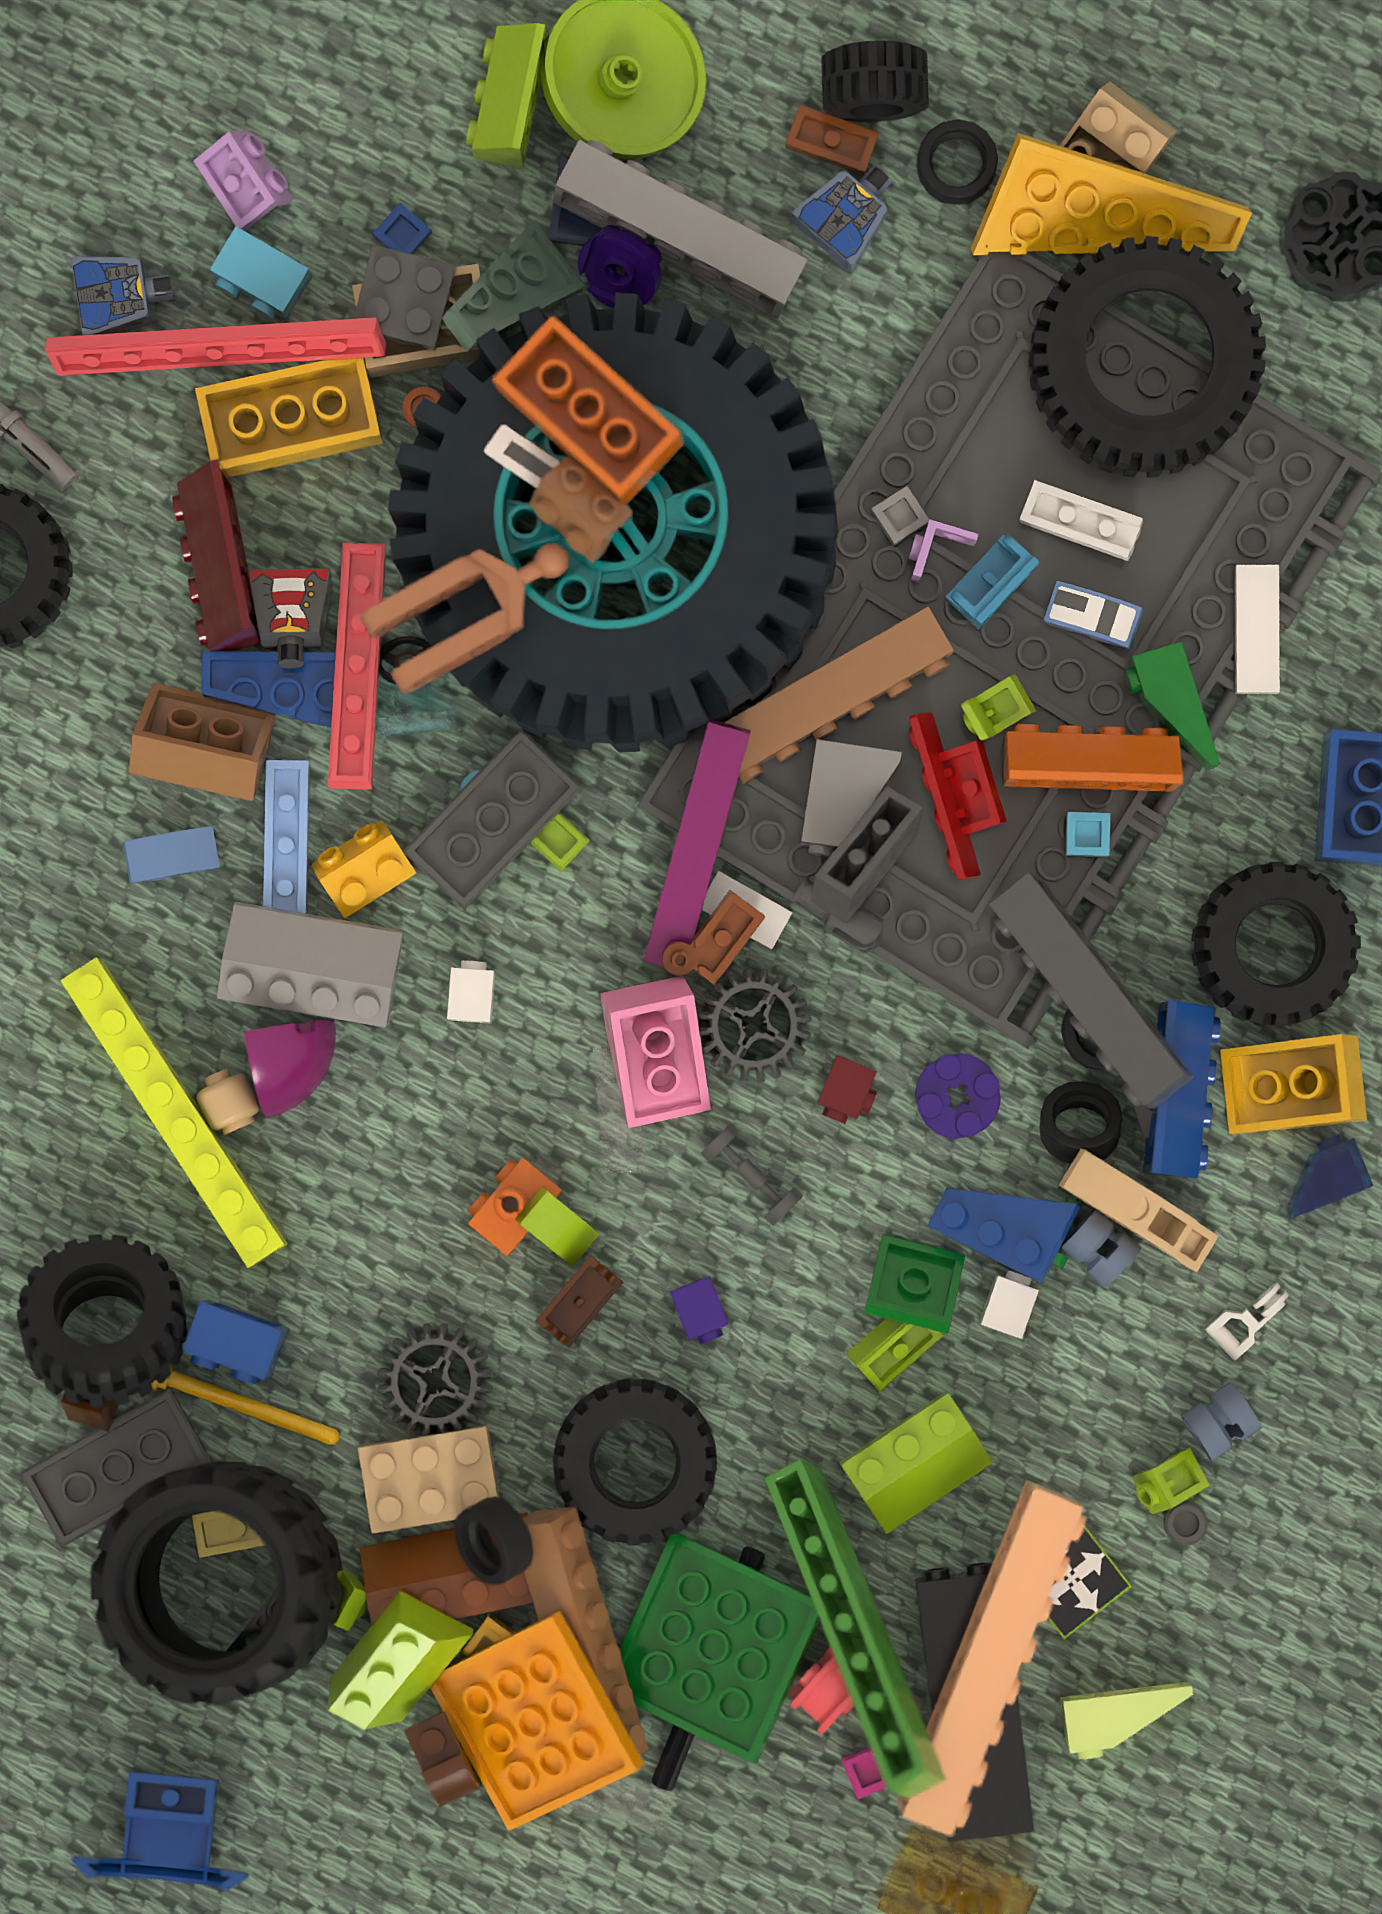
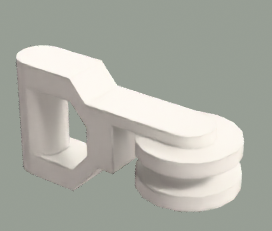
[1205,1282,1289,1361]

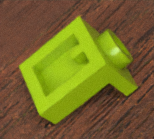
[1132,1448,1210,1514]

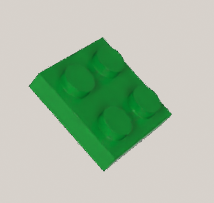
[864,1234,965,1334]

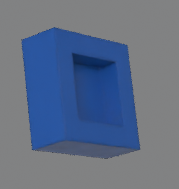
[372,202,433,255]

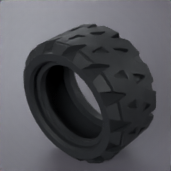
[91,1461,342,1705]

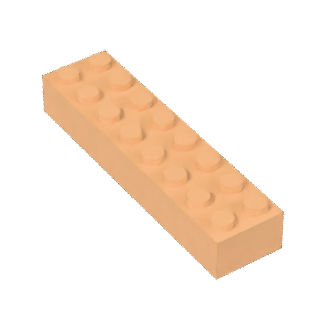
[897,1480,1086,1836]

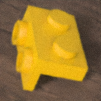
[311,820,416,919]

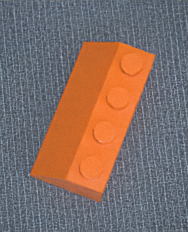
[1003,724,1183,792]

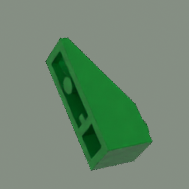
[1124,641,1220,770]

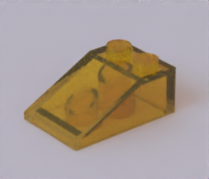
[877,1829,1039,1914]

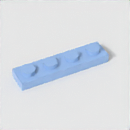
[263,760,310,914]

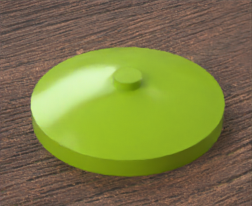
[540,0,706,160]

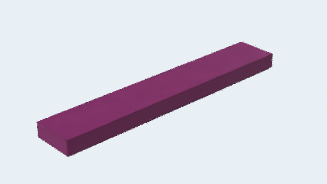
[643,719,751,967]

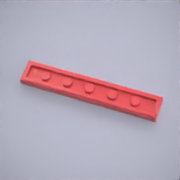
[328,543,386,790]

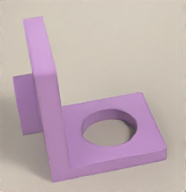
[909,520,979,582]

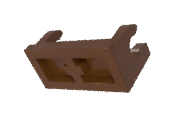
[535,1255,623,1348]

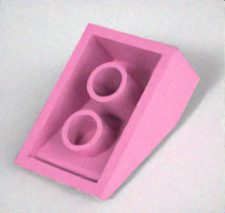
[600,975,711,1128]

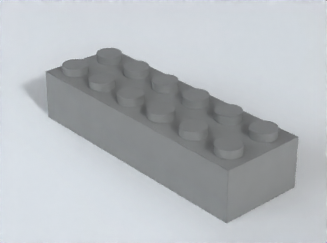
[553,140,808,319]

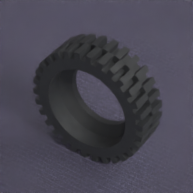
[1029,236,1266,478]

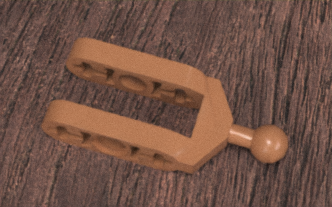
[360,544,569,694]

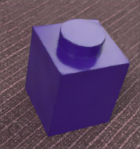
[670,1276,729,1344]

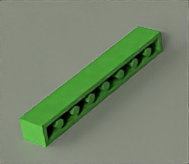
[764,1459,946,1799]

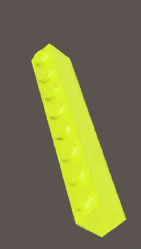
[60,957,288,1268]

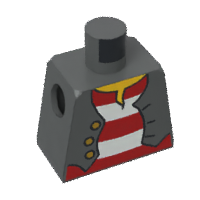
[249,568,333,669]

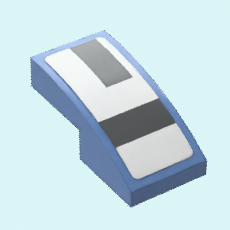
[1044,581,1144,650]

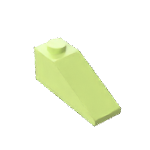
[1060,1682,1193,1759]

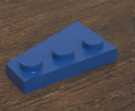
[928,1188,1080,1283]

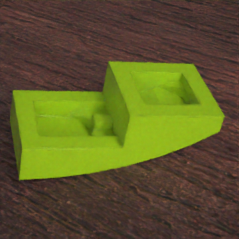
[515,1186,600,1267]

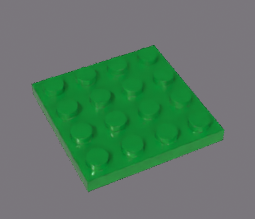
[619,1533,820,1764]

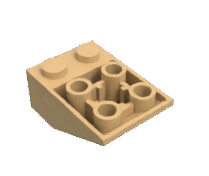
[1060,81,1177,174]

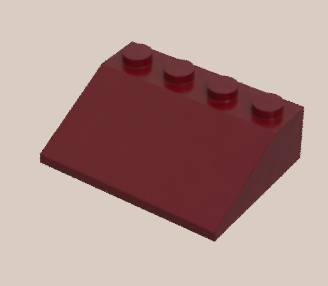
[172,459,262,652]

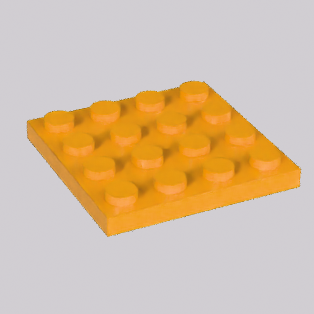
[430,1611,645,1831]

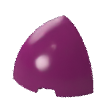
[243,1019,336,1118]

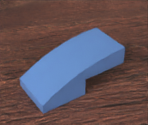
[122,826,220,884]

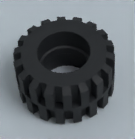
[821,41,929,122]

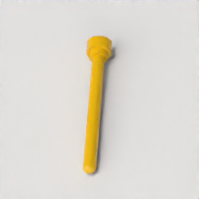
[152,1364,340,1445]

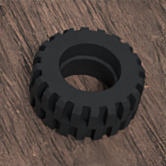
[0,484,73,649]
[1191,862,1361,1027]
[17,1234,188,1407]
[553,1378,717,1546]

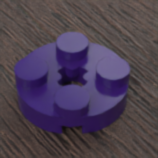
[577,225,662,308]
[915,1053,1001,1139]

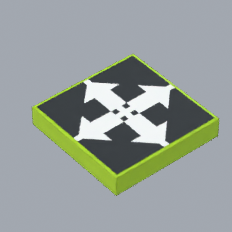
[1048,1525,1132,1639]

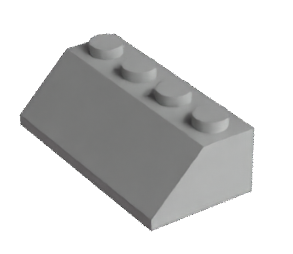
[217,902,404,1028]

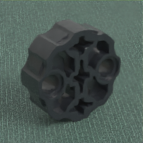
[1279,172,1382,302]

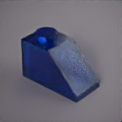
[1286,1134,1373,1218]

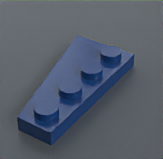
[201,651,336,728]

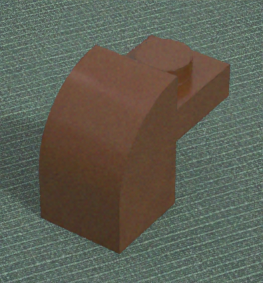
[404,1711,482,1807]

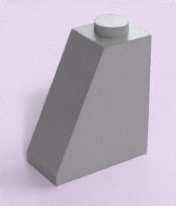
[800,739,902,857]

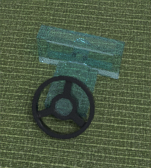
[375,636,458,740]

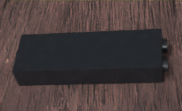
[915,1562,1034,1842]

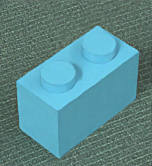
[210,226,312,320]

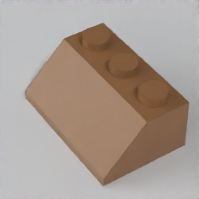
[129,682,276,801]

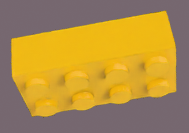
[195,357,383,477]

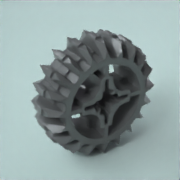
[697,968,812,1083]
[377,1323,493,1436]

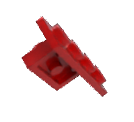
[909,712,1007,880]

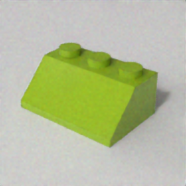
[466,23,547,168]
[839,1391,993,1534]
[328,1591,473,1730]

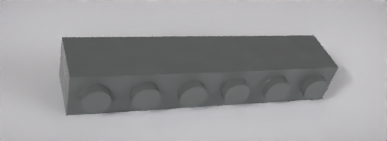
[989,872,1194,1109]

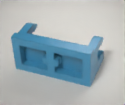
[945,535,1040,630]

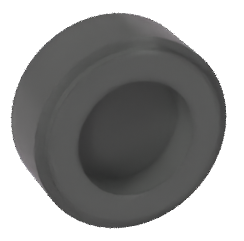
[1163,1502,1208,1545]

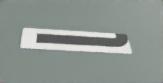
[484,425,560,488]

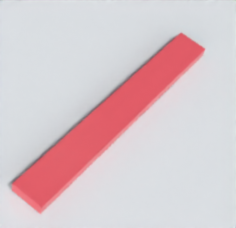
[45,317,386,376]

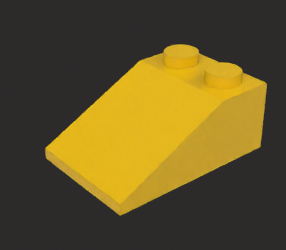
[1220,1034,1367,1134]

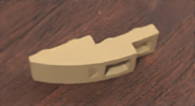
[1059,1149,1219,1273]

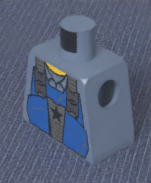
[791,166,892,273]
[71,256,174,335]

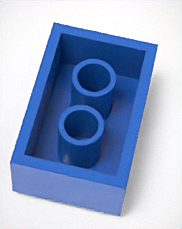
[1315,729,1382,866]

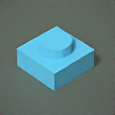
[1065,812,1110,857]

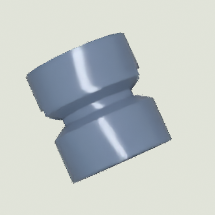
[1060,1208,1141,1288]
[1180,1382,1262,1462]

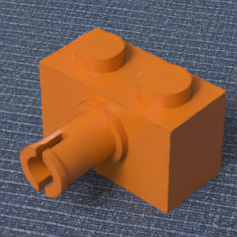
[467,1157,563,1257]

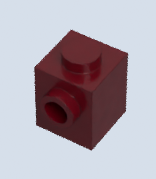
[817,1055,877,1124]

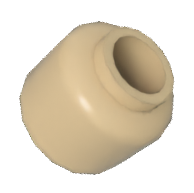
[196,1069,260,1135]

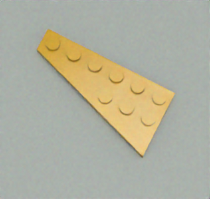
[970,133,1252,255]

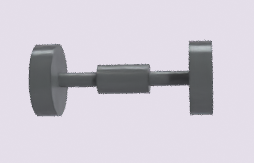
[701,1123,803,1226]

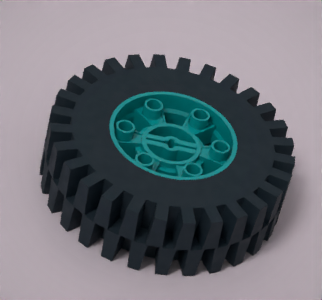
[388,293,838,753]

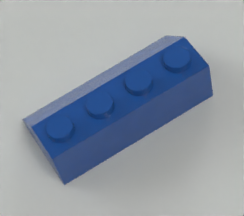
[1143,1000,1221,1178]

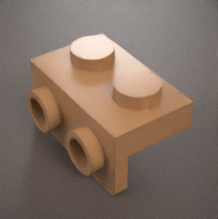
[529,456,632,563]

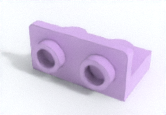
[193,130,293,231]

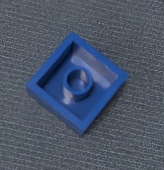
[182,1300,289,1384]

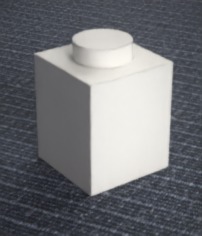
[447,961,495,1024]
[979,1270,1039,1339]

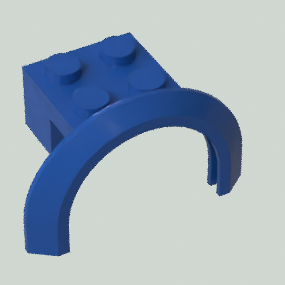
[72,1771,249,1890]

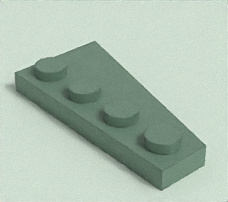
[441,219,585,352]

